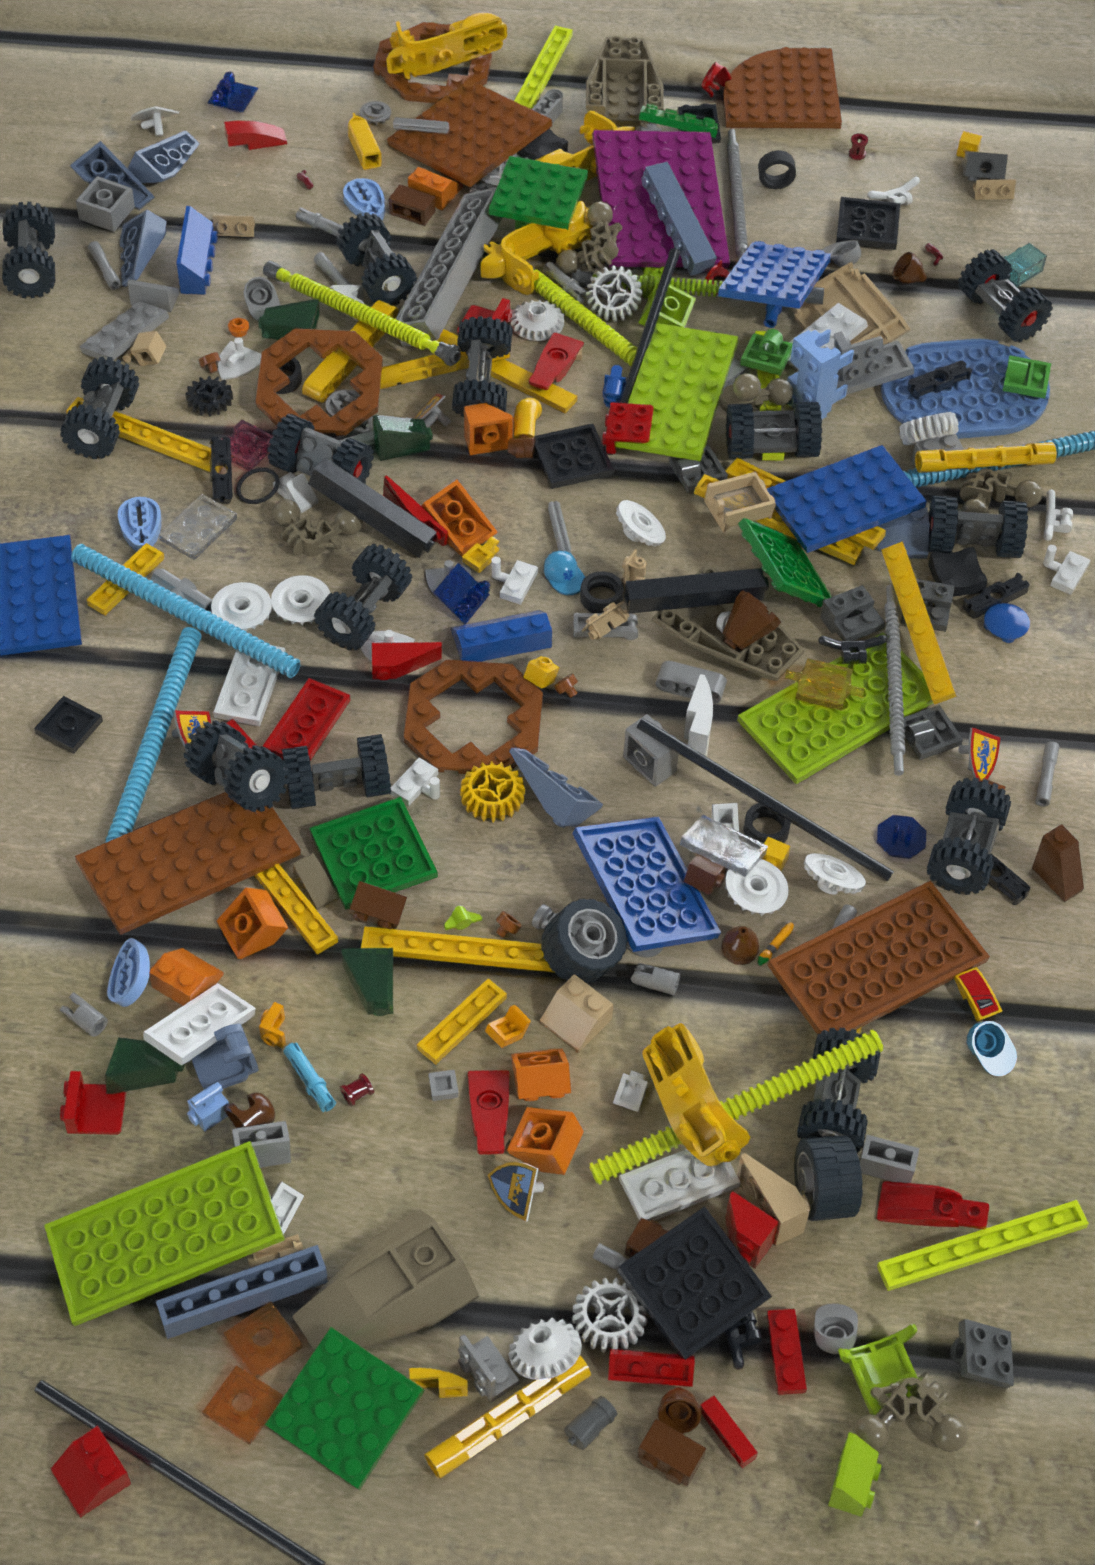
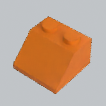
[408,167,463,211]
[464,403,513,455]
[216,887,288,959]
[149,948,224,1006]
[511,1048,571,1101]
[507,1107,584,1175]

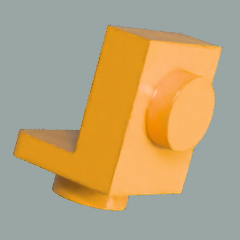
[259,1002,286,1048]
[485,1005,531,1048]

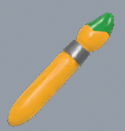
[757,922,794,966]

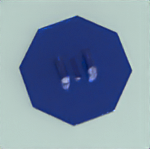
[877,815,927,859]

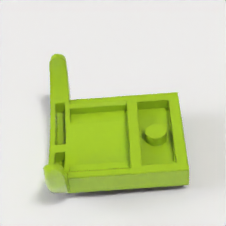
[838,1324,917,1415]

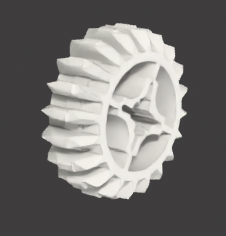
[586,265,642,322]
[899,412,959,446]
[572,1277,647,1353]

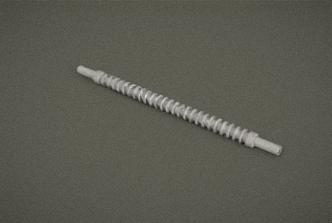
[727,129,748,260]
[885,585,906,776]

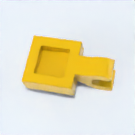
[462,536,500,573]

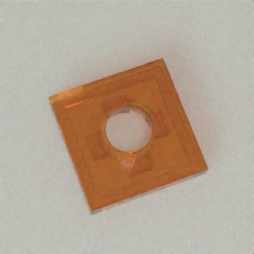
[224,1302,303,1380]
[202,1365,283,1445]

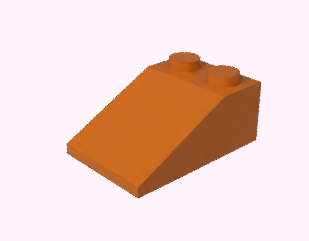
[421,479,498,556]

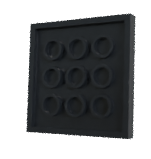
[616,1206,772,1360]

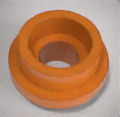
[228,318,249,337]

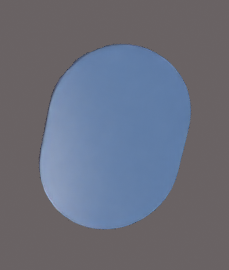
[881,339,1050,439]

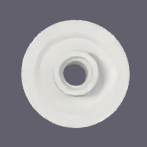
[510,299,564,341]
[616,500,666,547]
[271,576,330,625]
[211,582,272,631]
[804,853,866,895]
[725,858,788,916]
[509,1318,582,1380]

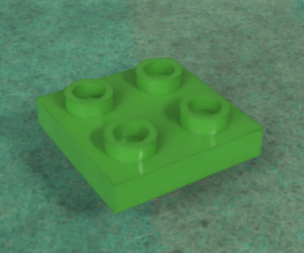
[740,329,793,376]
[1002,355,1051,399]

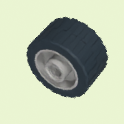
[541,899,627,983]
[794,1135,863,1221]

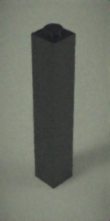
[308,458,436,558]
[624,568,769,614]

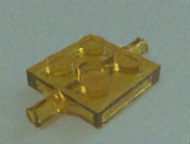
[784,658,865,711]

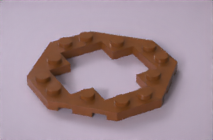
[374,22,492,104]
[256,329,383,436]
[404,660,543,774]

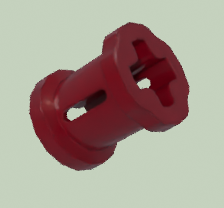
[849,133,868,160]
[339,1073,374,1107]

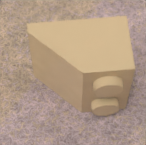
[540,974,613,1053]

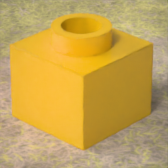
[956,131,982,158]
[523,656,560,689]
[759,837,790,872]

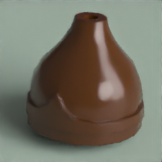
[892,252,927,284]
[721,926,760,965]
[658,1387,701,1434]

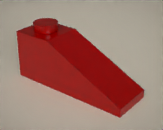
[372,642,442,680]

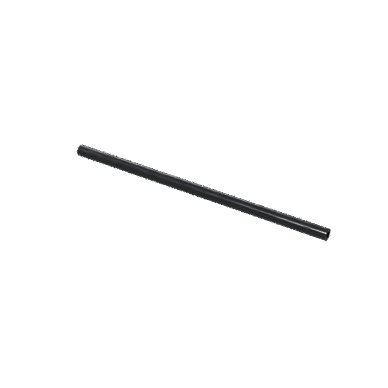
[604,248,680,455]
[636,718,894,882]
[34,1380,326,1565]

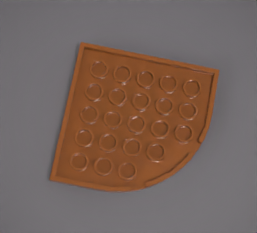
[723,47,842,129]

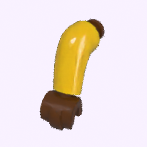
[508,398,542,459]

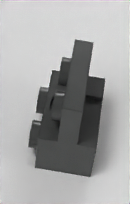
[961,151,1008,181]
[901,579,954,632]
[820,585,885,641]

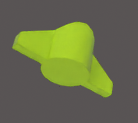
[444,906,482,930]

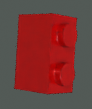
[725,1191,778,1269]
[51,1426,131,1518]

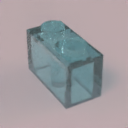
[1004,243,1047,287]

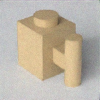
[123,331,166,366]

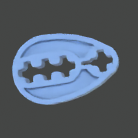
[343,178,385,220]
[118,497,162,552]
[107,938,150,1007]

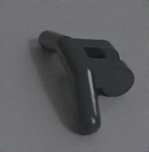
[818,635,887,664]
[725,1312,762,1370]

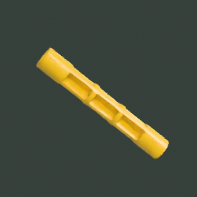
[380,351,510,390]
[915,442,1056,473]
[424,1355,591,1479]

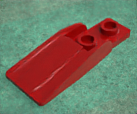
[529,332,584,390]
[383,475,448,546]
[468,1070,510,1155]
[877,1181,989,1230]

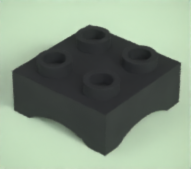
[517,128,568,160]
[928,547,988,597]

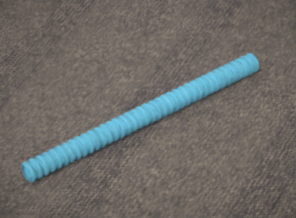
[903,431,1095,488]
[71,544,300,678]
[105,627,202,843]

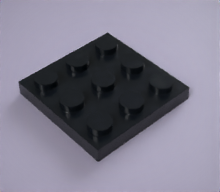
[836,197,901,250]
[534,423,614,489]

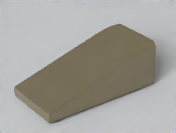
[292,854,339,909]

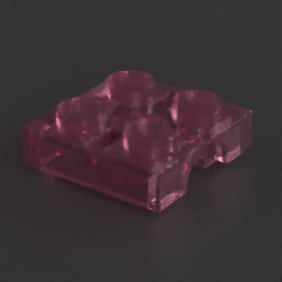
[221,420,273,471]

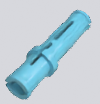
[283,1042,336,1112]

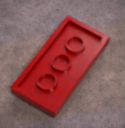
[262,678,351,761]

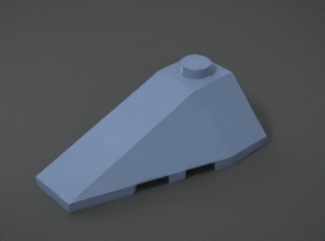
[127,130,200,183]
[70,141,154,210]
[120,210,167,287]
[877,507,929,559]
[509,748,603,828]

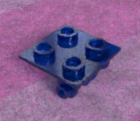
[207,71,258,113]
[433,563,490,625]

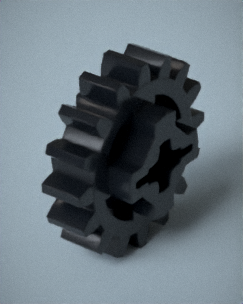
[186,376,233,417]

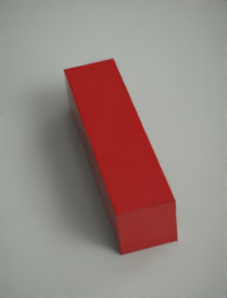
[700,1395,758,1469]

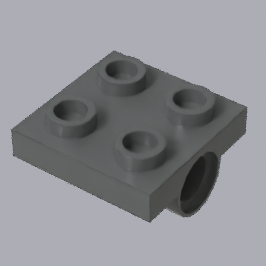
[669,445,727,493]
[903,705,963,760]
[950,1319,1014,1389]

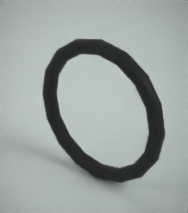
[236,467,280,504]

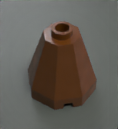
[722,590,781,650]

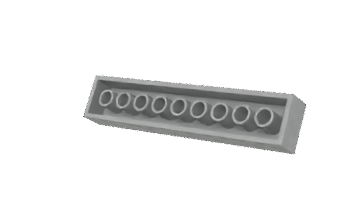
[396,187,503,347]

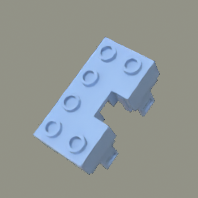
[787,329,854,419]

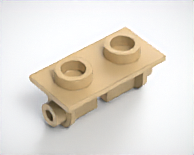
[973,179,1016,200]
[213,215,255,237]
[621,549,647,592]
[581,600,629,640]
[247,1234,304,1268]

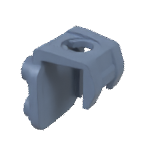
[192,1023,259,1089]

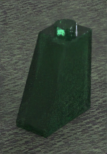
[258,299,320,340]
[373,415,433,461]
[342,948,394,1016]
[105,1037,185,1094]

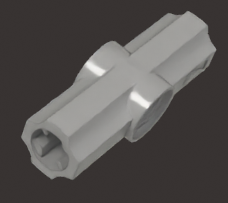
[150,568,212,613]

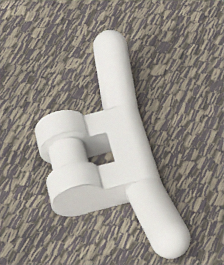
[867,177,920,205]
[1043,490,1073,541]

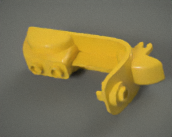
[386,13,507,79]
[536,111,635,181]
[480,201,593,295]
[642,1023,751,1166]

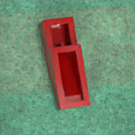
[224,120,287,150]

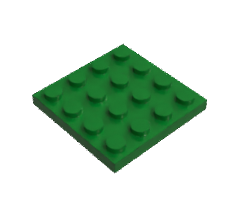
[489,156,588,230]
[738,518,832,607]
[309,797,438,910]
[265,1327,425,1490]

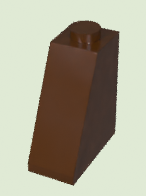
[1032,824,1084,902]

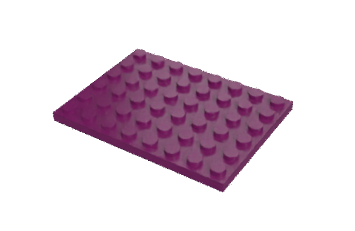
[592,130,730,268]

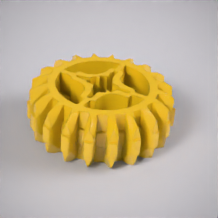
[460,761,525,823]

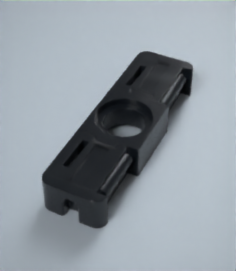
[907,360,972,400]
[209,436,233,504]
[962,573,1030,619]
[988,853,1031,905]

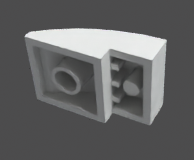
[684,674,713,757]

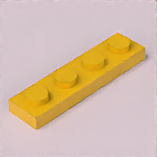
[86,543,165,616]
[417,978,507,1065]

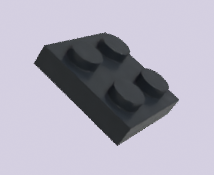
[34,696,103,754]

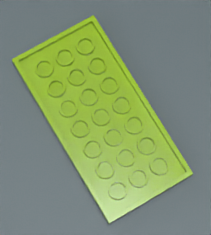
[615,323,738,461]
[737,632,933,784]
[44,1141,285,1326]

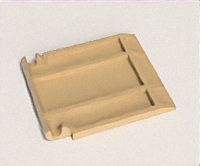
[791,261,910,345]

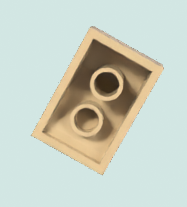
[737,1153,810,1246]

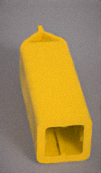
[348,113,381,170]

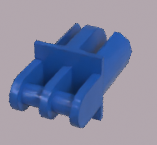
[603,365,626,408]

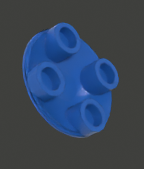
[983,603,1030,643]

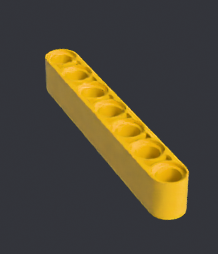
[302,300,399,403]

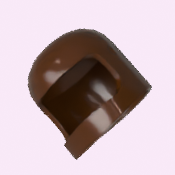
[224,1092,276,1128]

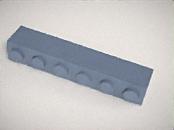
[641,162,717,276]
[156,1245,328,1339]

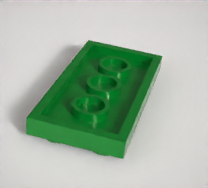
[639,104,718,138]

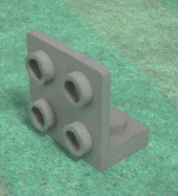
[834,331,884,381]
[458,1334,519,1403]

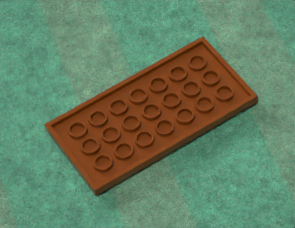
[75,792,301,935]
[767,880,990,1035]

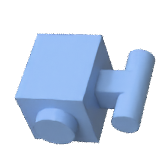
[187,1082,229,1132]

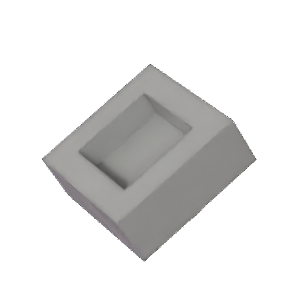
[429,1070,459,1101]

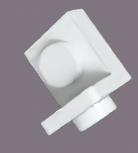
[613,1071,650,1112]

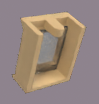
[704,472,776,533]

